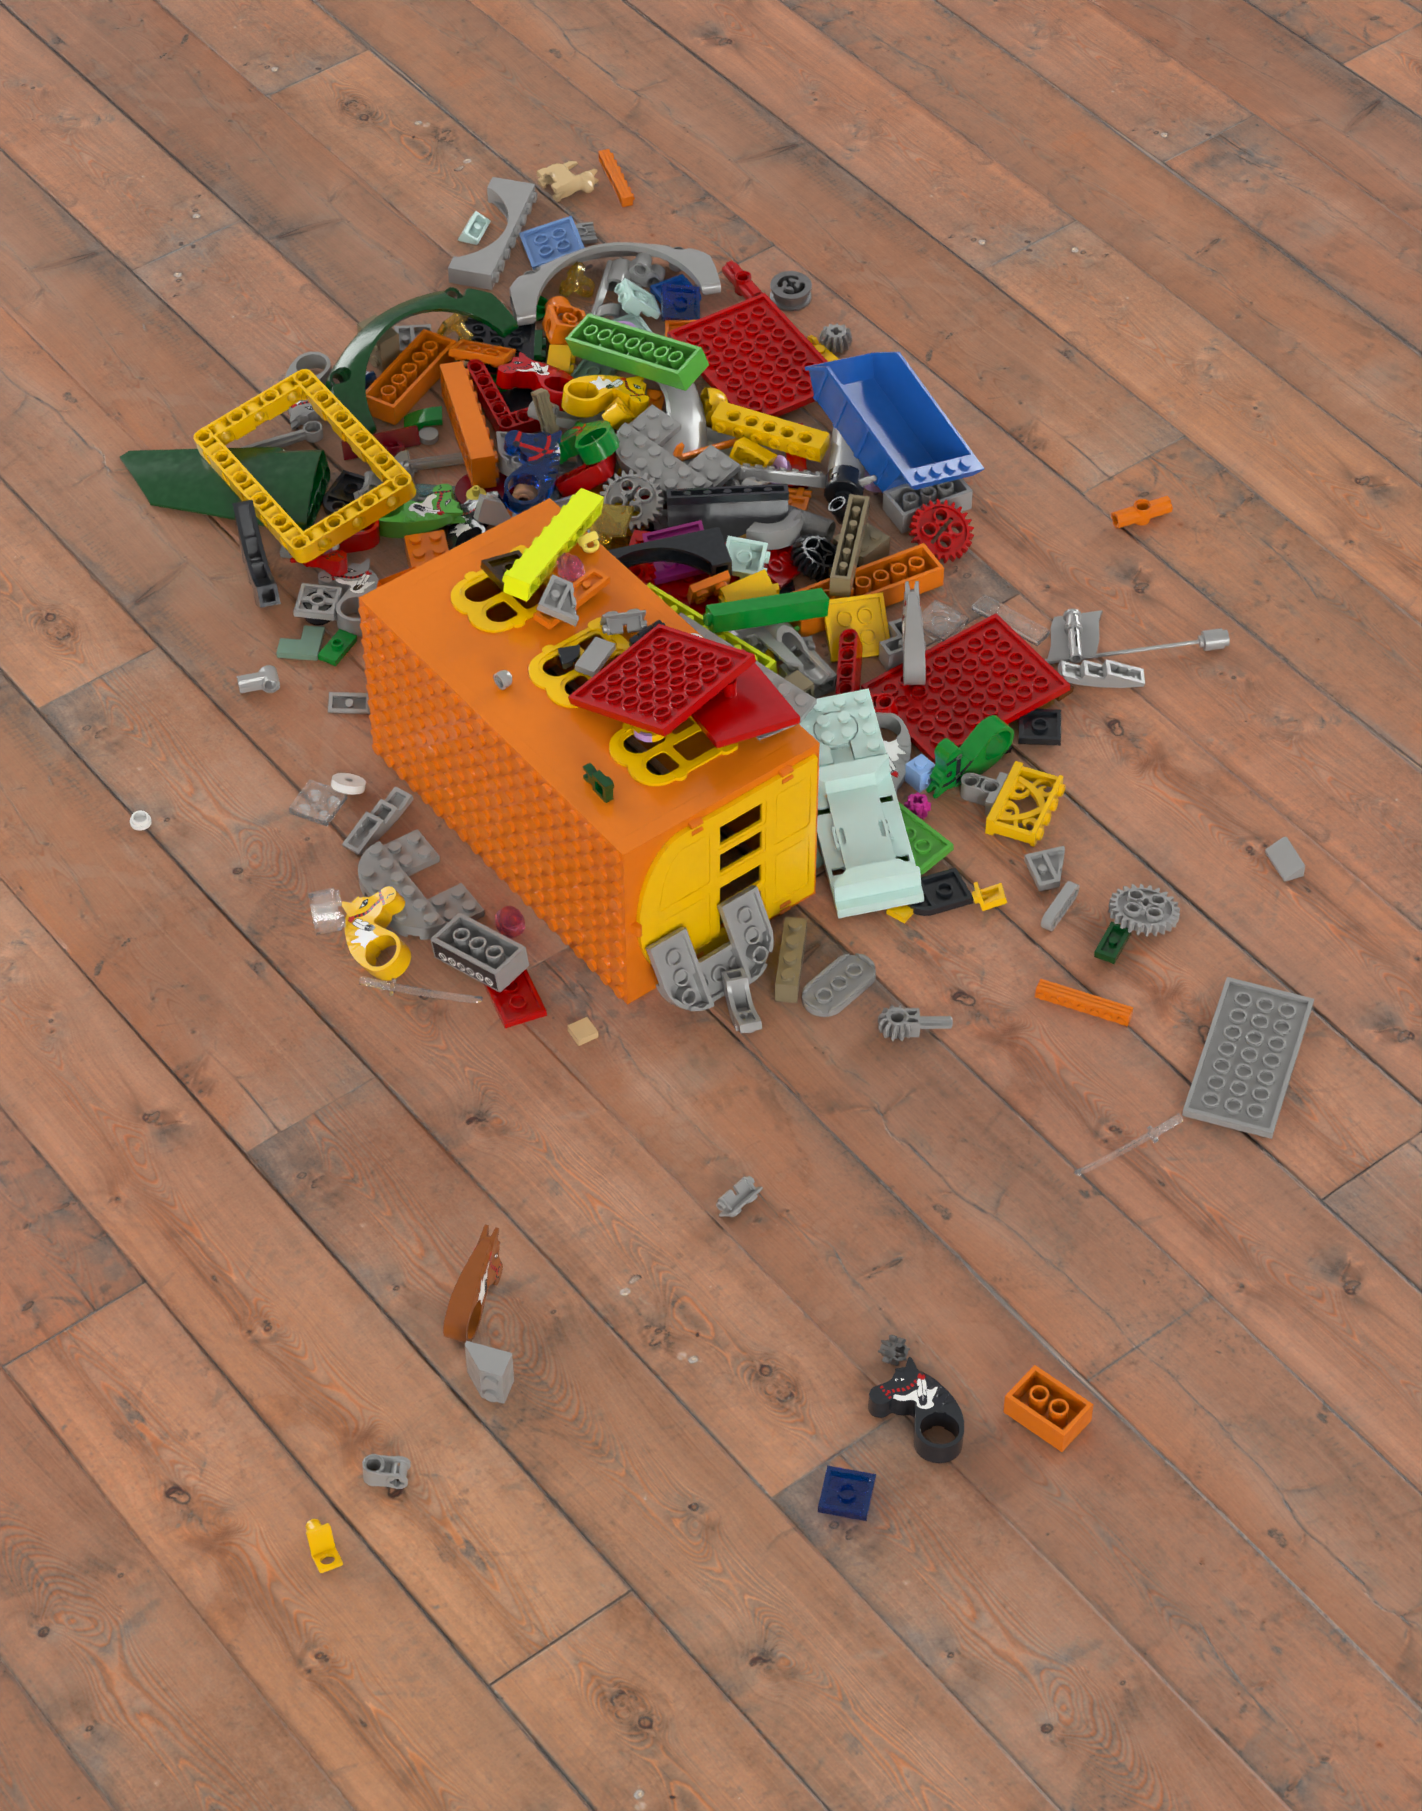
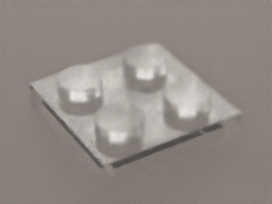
[922,600,969,643]
[289,779,348,826]

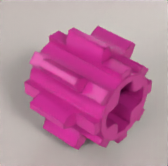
[904,792,931,819]

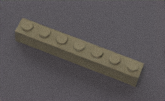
[531,388,568,461]

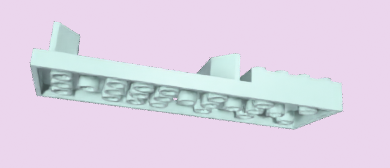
[800,688,924,919]

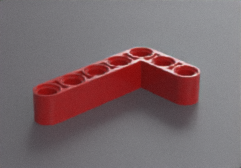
[467,359,542,433]
[555,429,617,498]
[836,629,899,715]

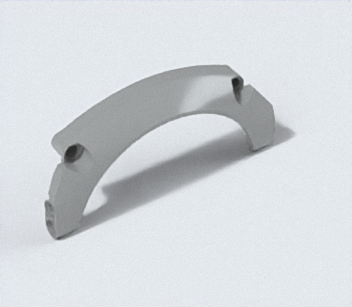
[509,242,721,326]

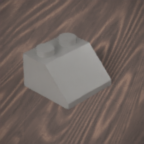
[465,1341,514,1404]

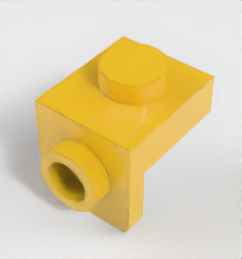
[972,882,1007,911]

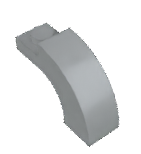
[746,510,803,550]
[721,968,762,1033]

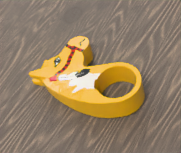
[562,375,649,418]
[341,886,411,981]

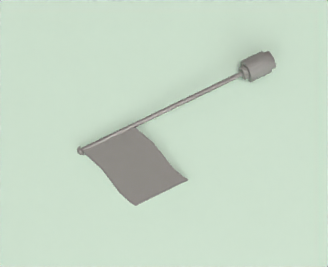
[1045,610,1230,664]

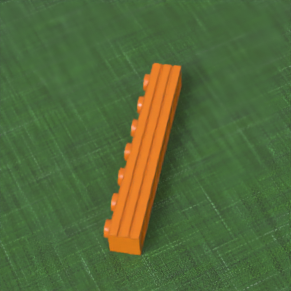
[598,149,635,207]
[1035,979,1133,1026]

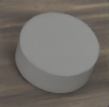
[419,427,439,445]

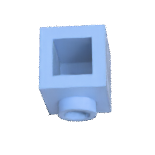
[905,754,935,793]

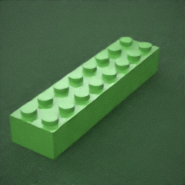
[565,313,709,391]

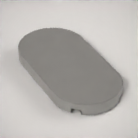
[802,953,876,1017]

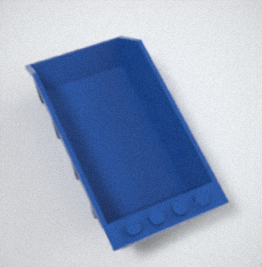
[805,351,985,493]

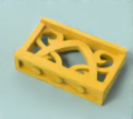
[985,761,1066,847]

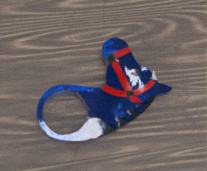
[503,430,562,514]

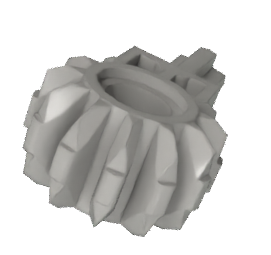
[878,1004,953,1041]

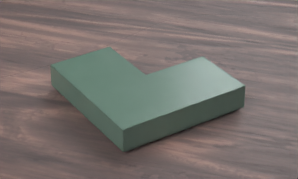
[276,625,325,661]

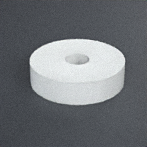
[331,773,366,795]

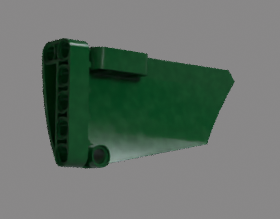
[119,447,330,531]

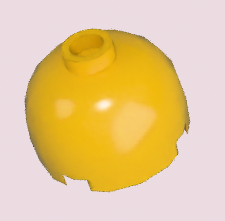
[700,387,728,427]

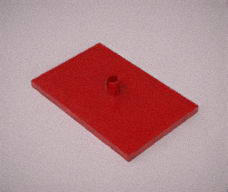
[691,649,800,749]

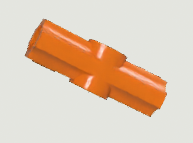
[1111,496,1173,529]

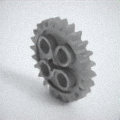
[600,469,664,533]
[1108,884,1180,937]

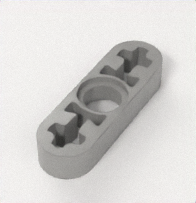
[1041,881,1080,931]

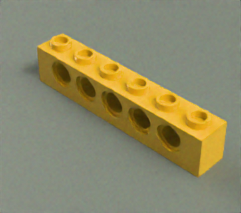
[711,401,830,463]

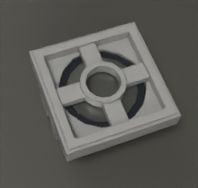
[293,583,342,625]

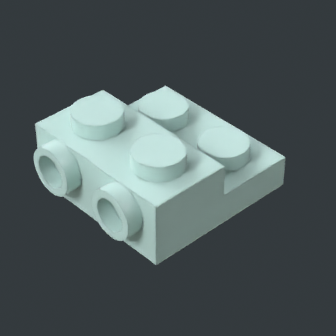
[614,278,661,319]
[726,536,771,579]

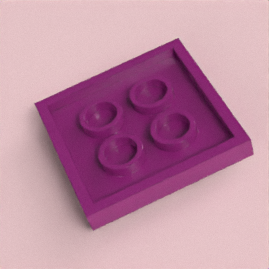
[642,520,705,585]

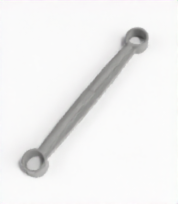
[240,421,324,448]

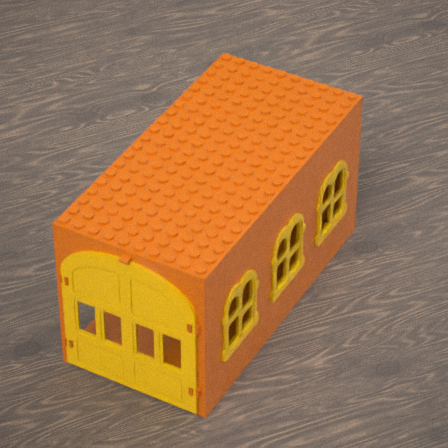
[358,498,820,1005]

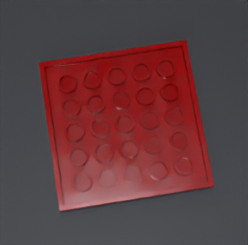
[568,624,756,737]

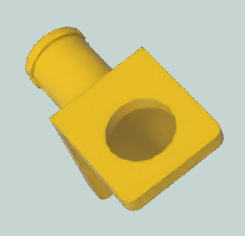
[305,1519,343,1573]

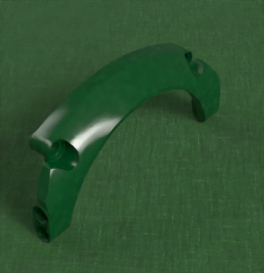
[326,287,518,434]

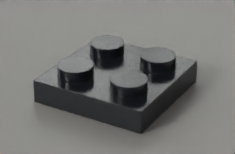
[1018,709,1061,746]

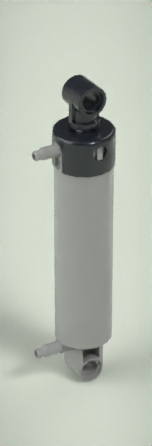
[824,427,877,525]

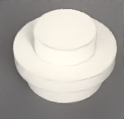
[130,810,152,831]

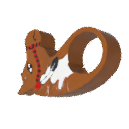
[443,1224,503,1343]

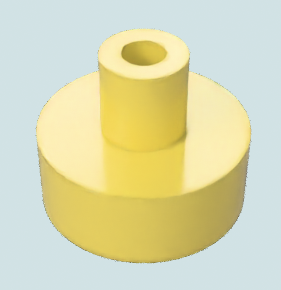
[466,485,486,501]

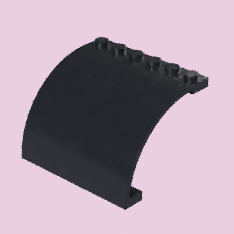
[666,484,795,594]

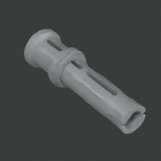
[1063,609,1083,663]

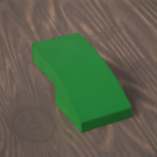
[404,406,443,431]

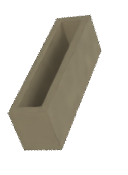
[775,917,807,1003]

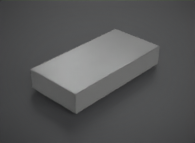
[574,637,616,677]

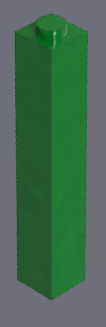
[703,588,829,633]

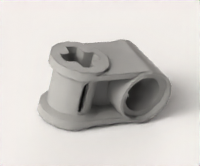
[362,1454,411,1489]

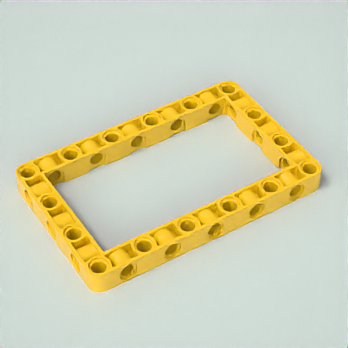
[193,369,416,563]

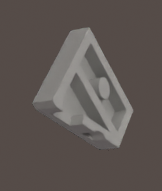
[536,574,579,626]

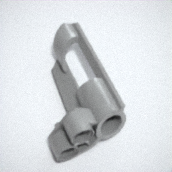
[591,252,665,319]
[729,622,832,684]

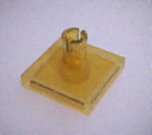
[436,313,474,340]

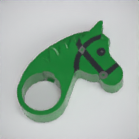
[926,715,1014,799]

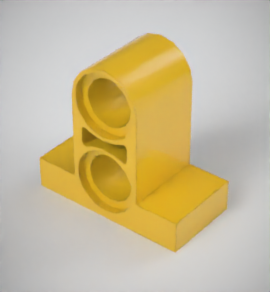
[602,397,636,430]

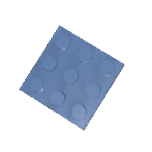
[519,216,585,270]

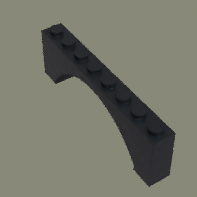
[608,527,732,577]

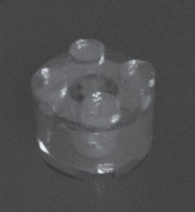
[308,887,346,936]

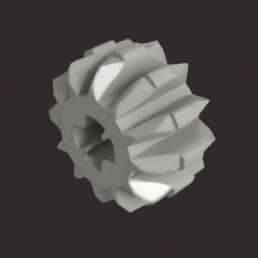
[820,323,852,354]

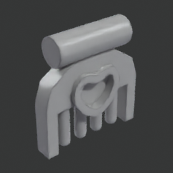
[576,222,597,244]

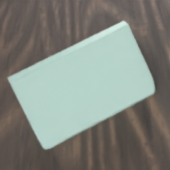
[458,211,491,245]

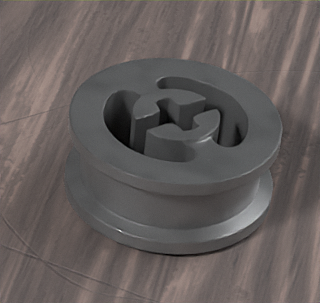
[770,271,812,312]

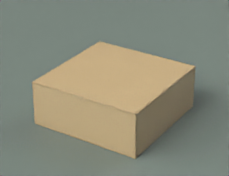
[568,1017,598,1046]

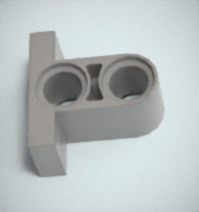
[960,772,1008,816]

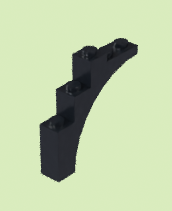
[232,499,281,608]

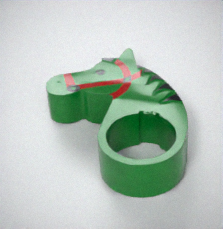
[548,420,620,465]

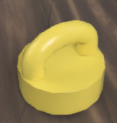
[577,531,600,553]

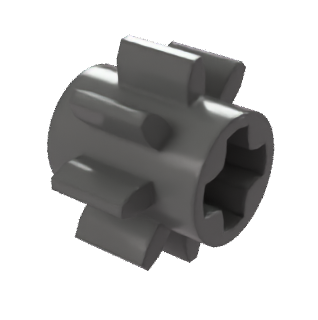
[878,1335,910,1366]

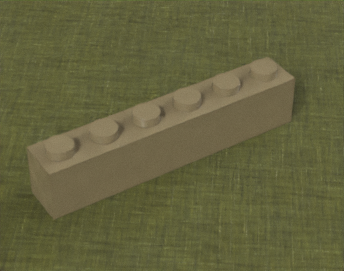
[829,494,870,597]

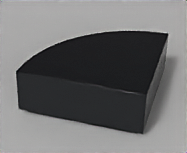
[558,645,580,669]

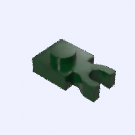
[583,763,614,803]

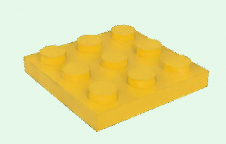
[824,592,890,663]

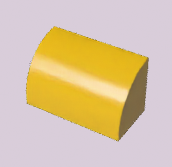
[729,437,777,468]

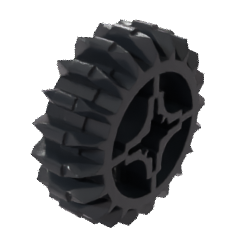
[790,533,837,582]

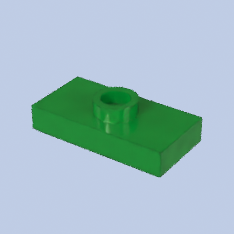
[318,629,357,666]

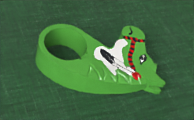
[379,484,466,538]

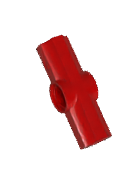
[722,260,763,300]

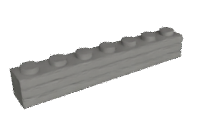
[738,463,826,488]

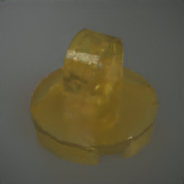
[559,262,595,297]

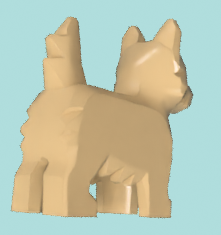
[537,161,599,202]

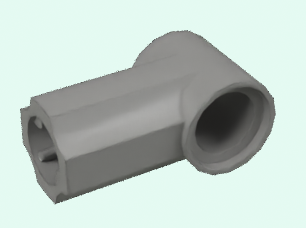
[237,665,281,694]

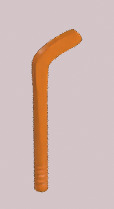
[673,438,738,461]

